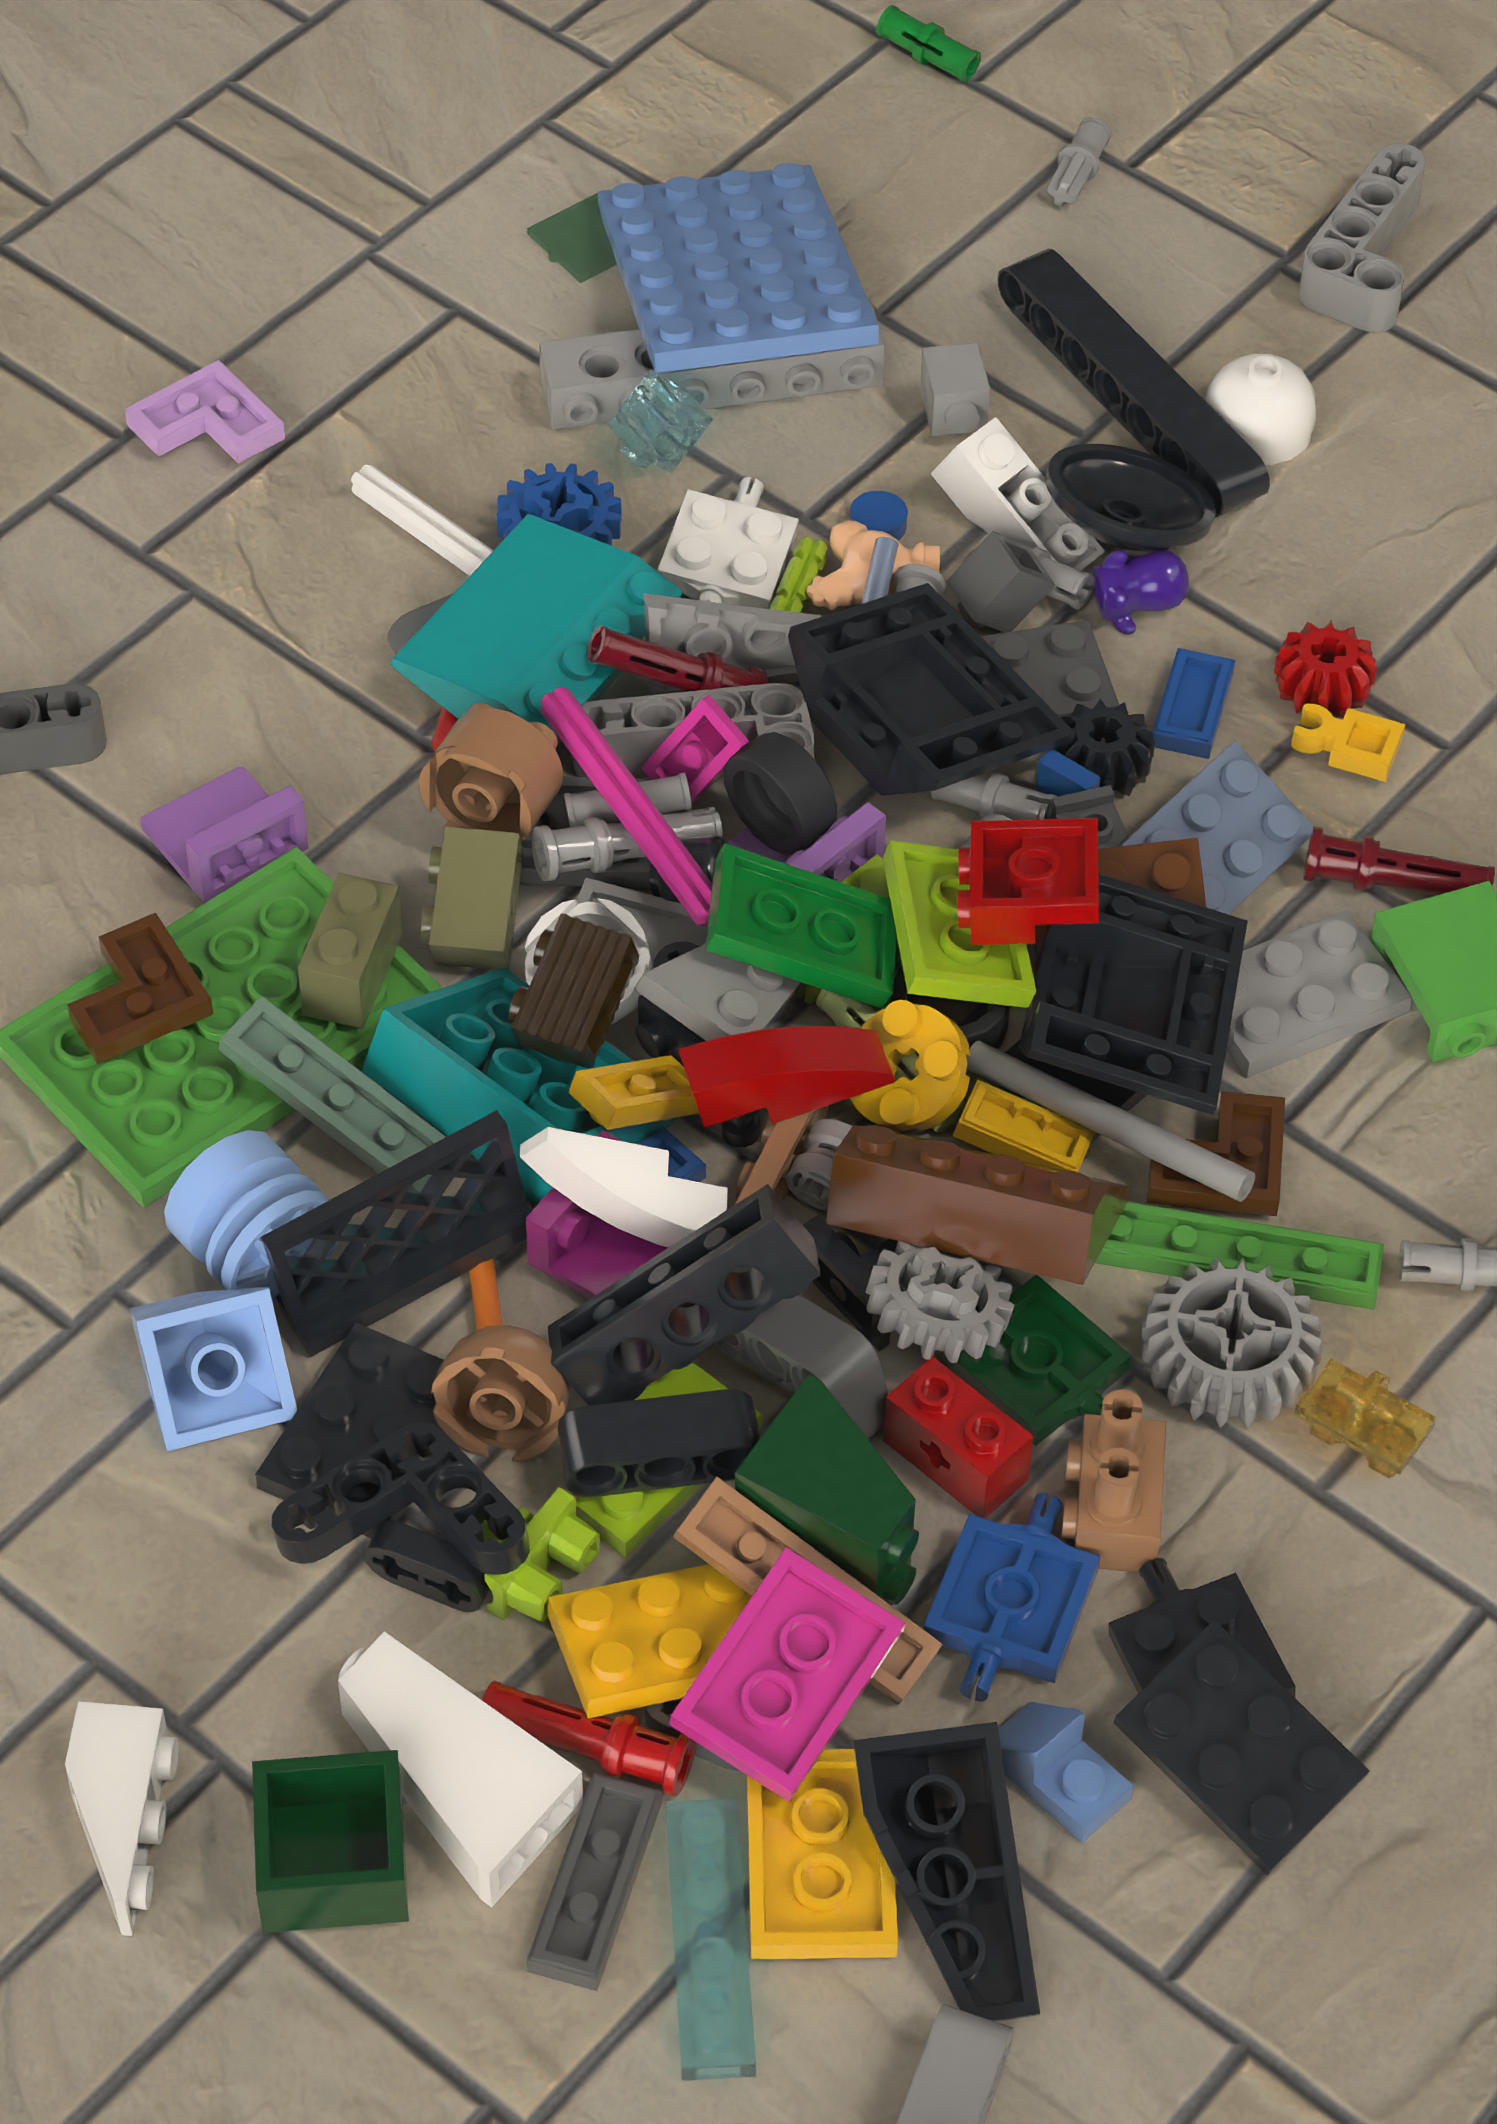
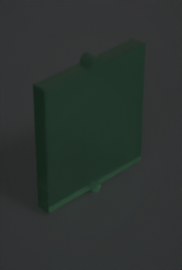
[527,190,617,283]

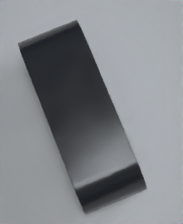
[557,1389,760,1497]

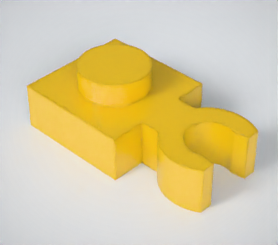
[1291,704,1406,782]

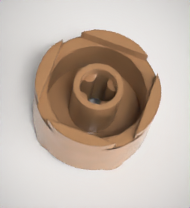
[419,703,563,842]

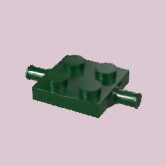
[941,1274,1132,1447]

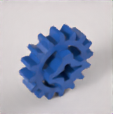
[496,463,622,546]

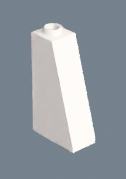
[338,1631,583,1908]

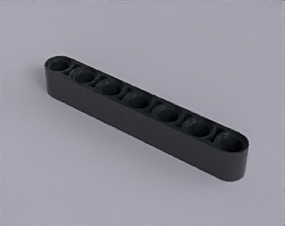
[997,249,1270,517]

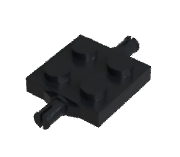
[1108,1558,1296,1697]

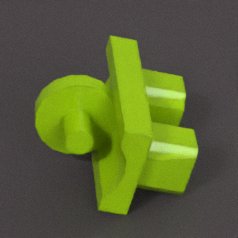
[481,1487,600,1622]

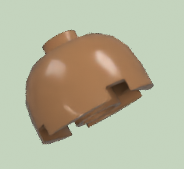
[431,1325,570,1461]

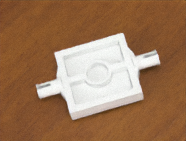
[657,477,799,609]

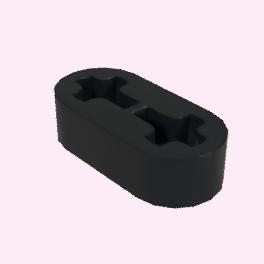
[363,1521,490,1612]

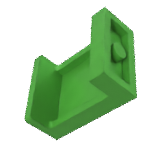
[1370,881,1497,1062]

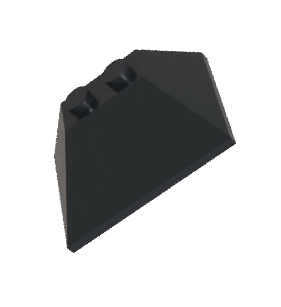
[788,583,1075,796]
[1019,874,1248,1115]

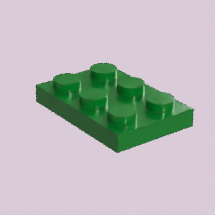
[706,843,897,1009]

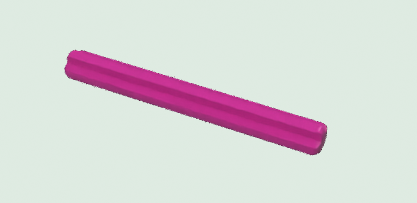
[541,687,713,927]

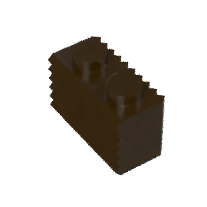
[508,913,640,1069]

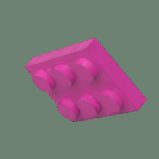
[669,1547,906,1802]

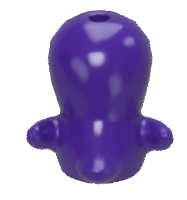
[1093,550,1189,634]

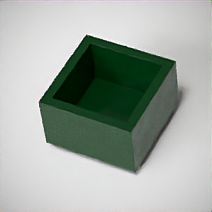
[252,1750,409,1933]

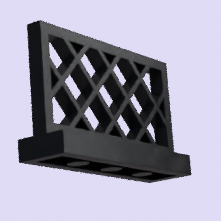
[261,1110,533,1357]

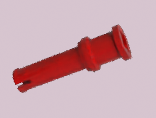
[482,1680,696,1797]

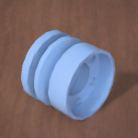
[164,1130,338,1304]

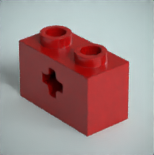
[883,1356,1033,1519]

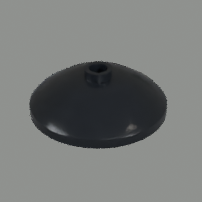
[1045,444,1216,551]

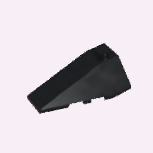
[853,1722,1040,2021]

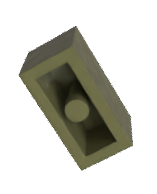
[420,826,524,970]
[298,873,403,1029]

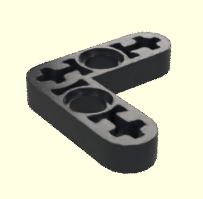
[271,1422,530,1575]

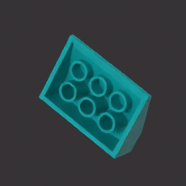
[389,514,683,746]
[361,967,679,1205]

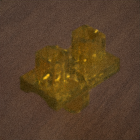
[1294,1358,1436,1478]

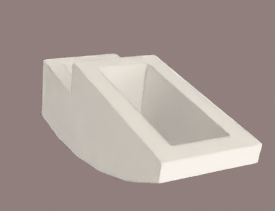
[520,1127,728,1247]

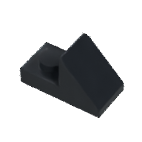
[803,1215,898,1352]

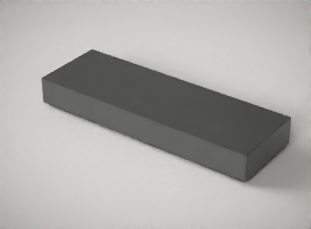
[527,1773,662,1991]

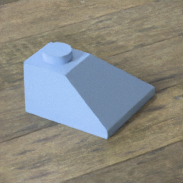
[130,1286,297,1451]

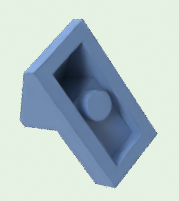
[998,1702,1134,1843]

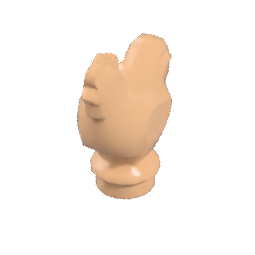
[806,520,940,610]

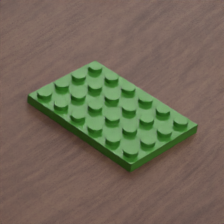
[0,847,443,1208]

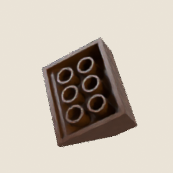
[826,1125,1132,1285]

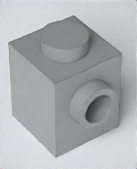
[920,342,990,436]

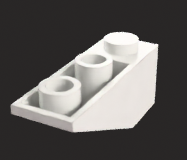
[931,417,1105,571]
[65,1701,179,1936]

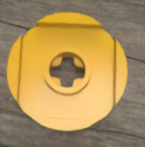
[850,1000,971,1132]

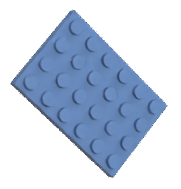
[598,163,879,373]

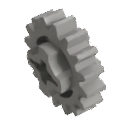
[865,1241,1014,1363]

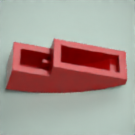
[678,1026,895,1128]

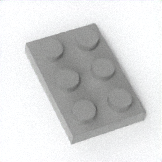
[1228,910,1412,1078]

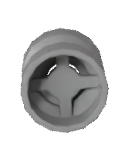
[786,1119,852,1210]

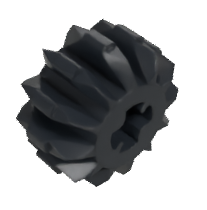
[1052,698,1155,796]

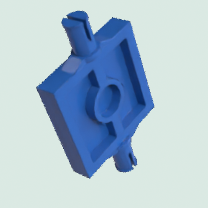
[923,1493,1100,1702]

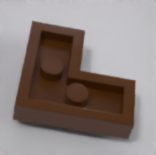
[67,913,213,1064]
[1147,1091,1285,1216]

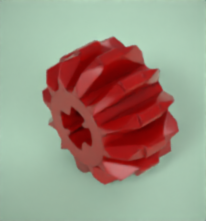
[1274,620,1377,719]

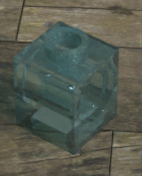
[608,371,713,472]

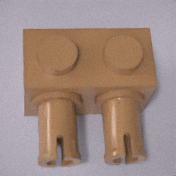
[1061,1389,1167,1572]

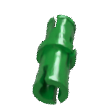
[876,5,981,82]

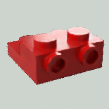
[957,818,1099,945]

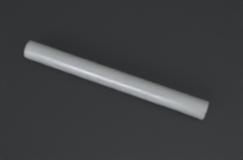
[966,1041,1255,1202]

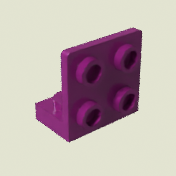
[526,1130,669,1299]

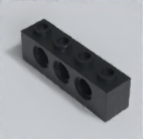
[548,1184,821,1406]

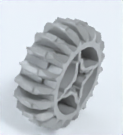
[1141,1257,1323,1429]

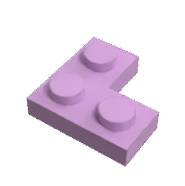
[125,360,285,464]

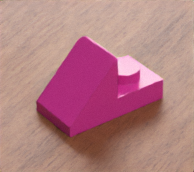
[641,694,750,813]

